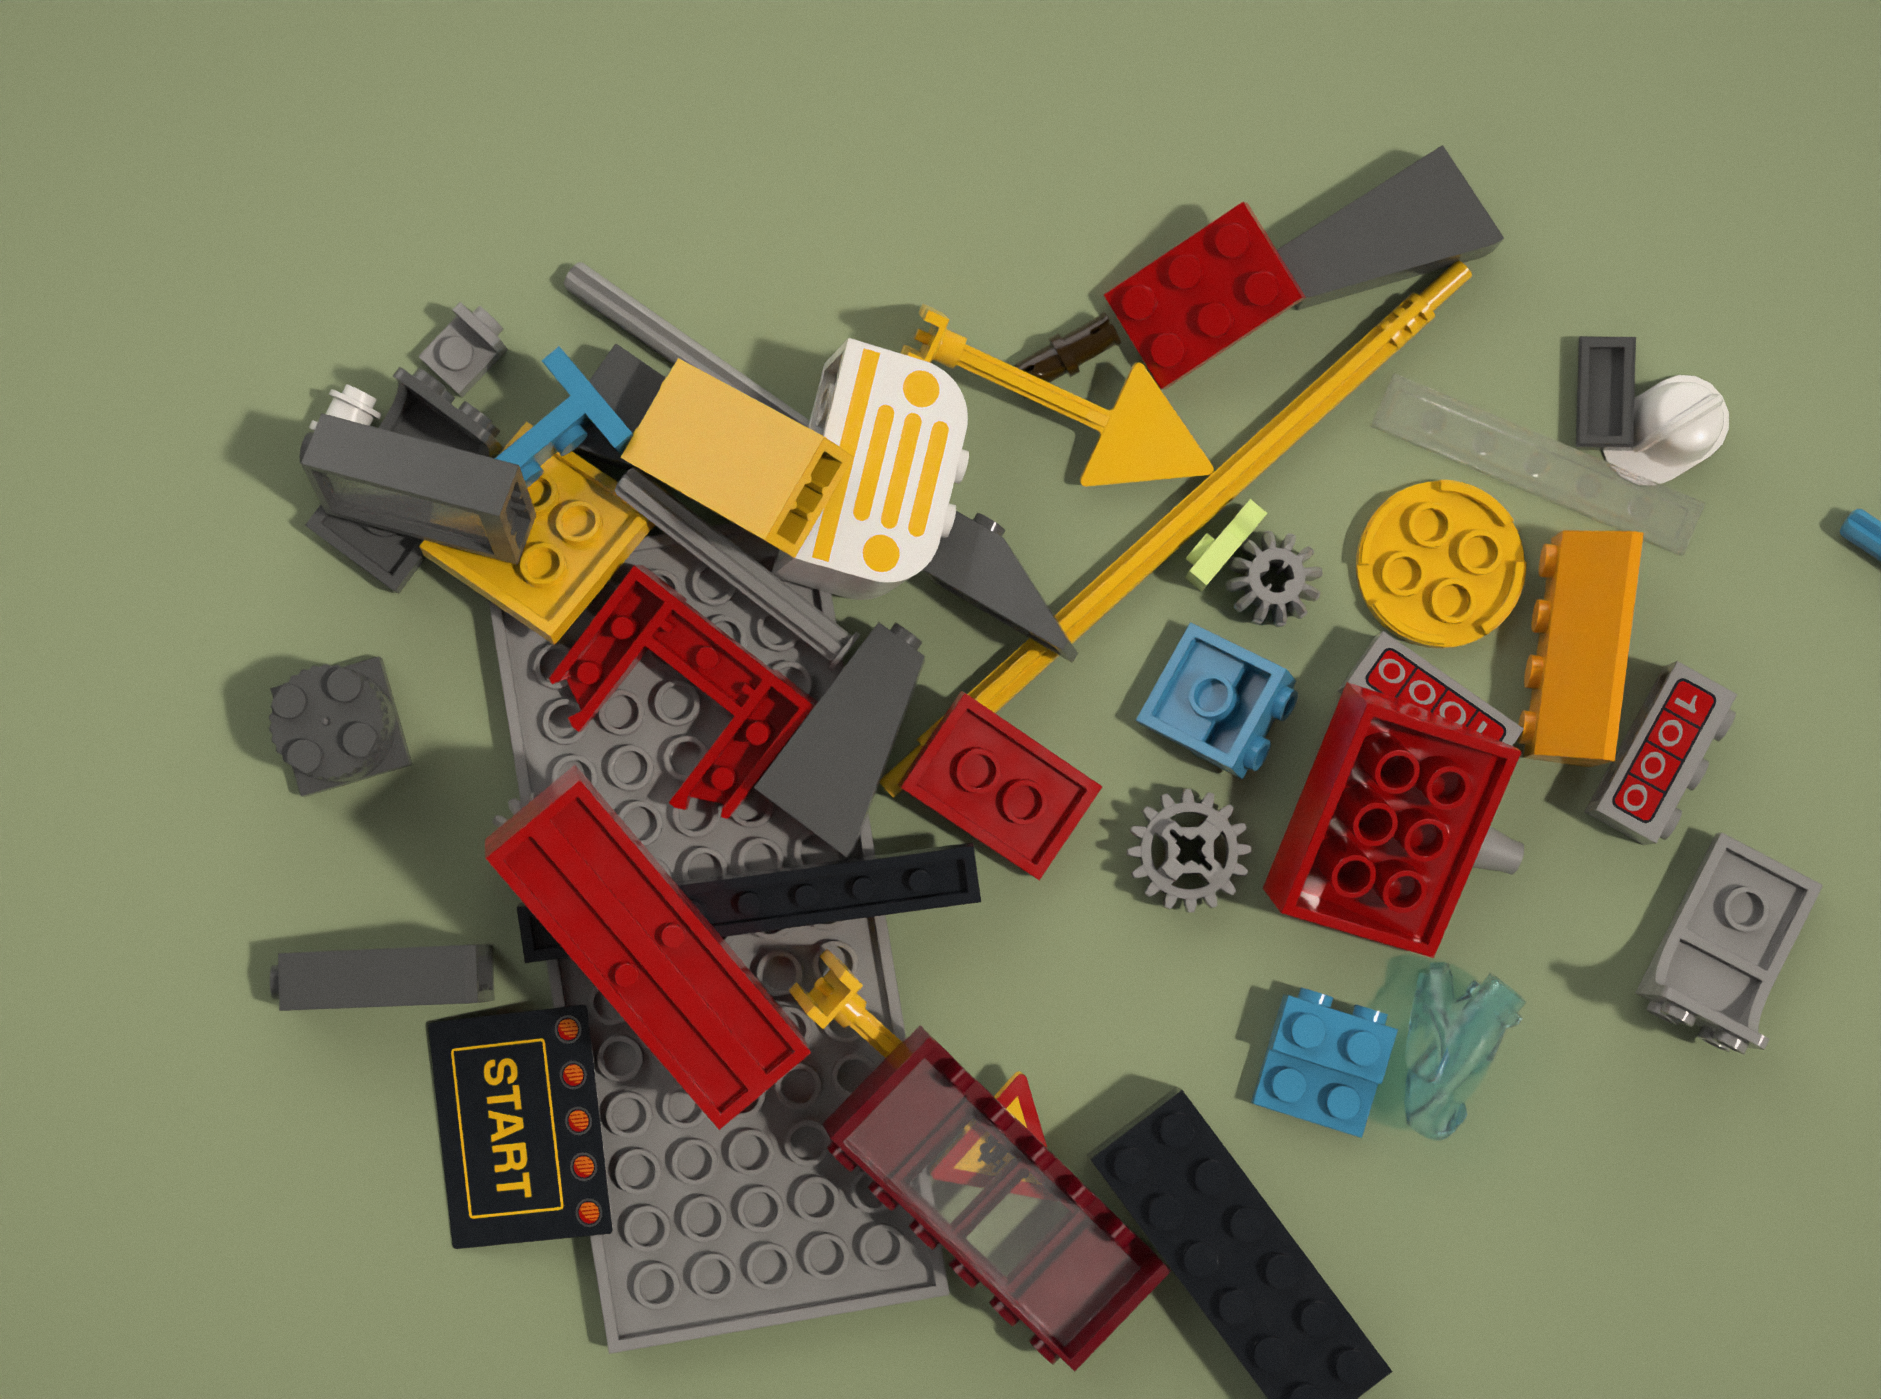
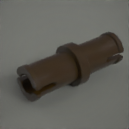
[1013,312,1122,399]

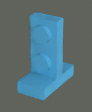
[495,346,633,488]

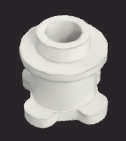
[309,384,382,430]

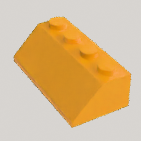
[1517,530,1644,768]

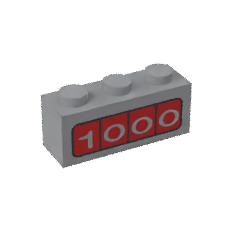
[1337,631,1524,746]
[1584,661,1738,845]

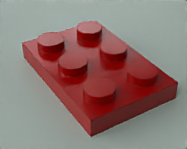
[1104,202,1306,389]
[897,691,1103,881]

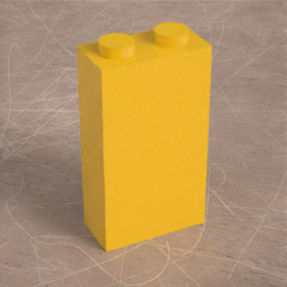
[620,358,854,558]

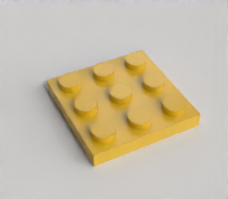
[419,422,655,645]

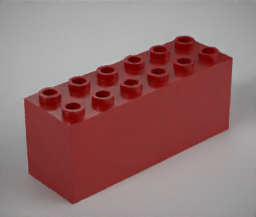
[485,765,811,1130]

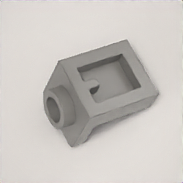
[418,302,508,397]

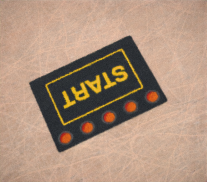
[428,1005,613,1249]

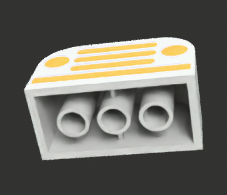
[772,338,969,600]

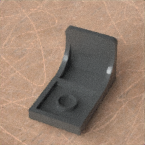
[305,367,503,594]

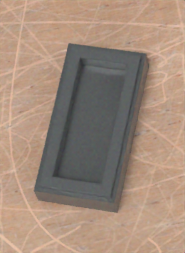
[1576,336,1636,451]

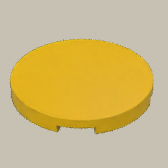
[1356,480,1527,649]

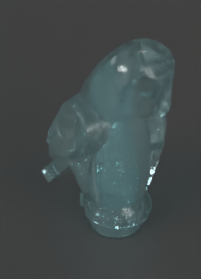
[1404,962,1526,1141]

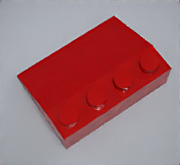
[1262,682,1521,958]

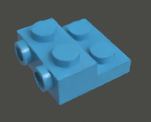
[1136,622,1298,779]
[1251,987,1398,1138]

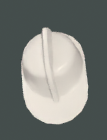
[1603,375,1729,486]

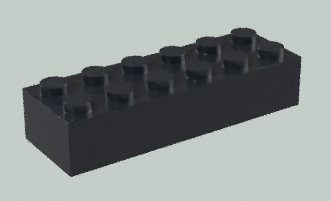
[1087,1087,1393,1399]

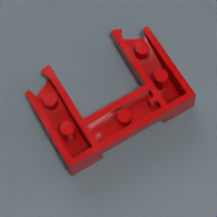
[549,565,818,819]

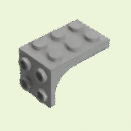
[1635,832,1823,1054]

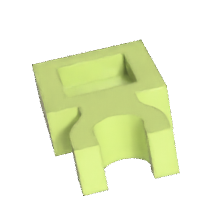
[1185,499,1267,592]

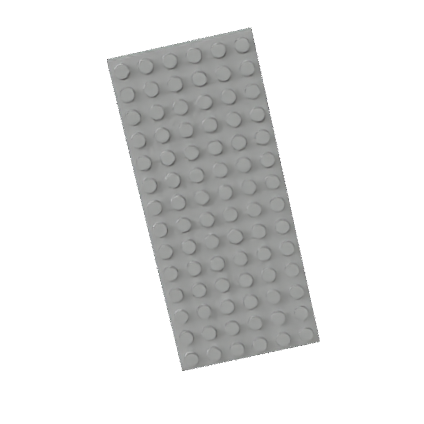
[489,523,949,1354]

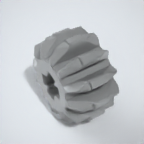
[1226,531,1323,627]

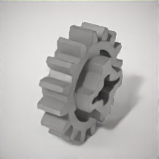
[1126,789,1251,913]

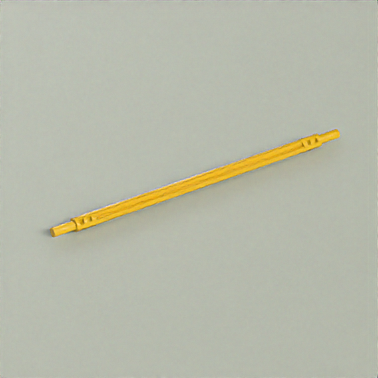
[880,260,1472,798]

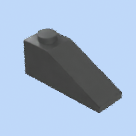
[923,511,1078,663]

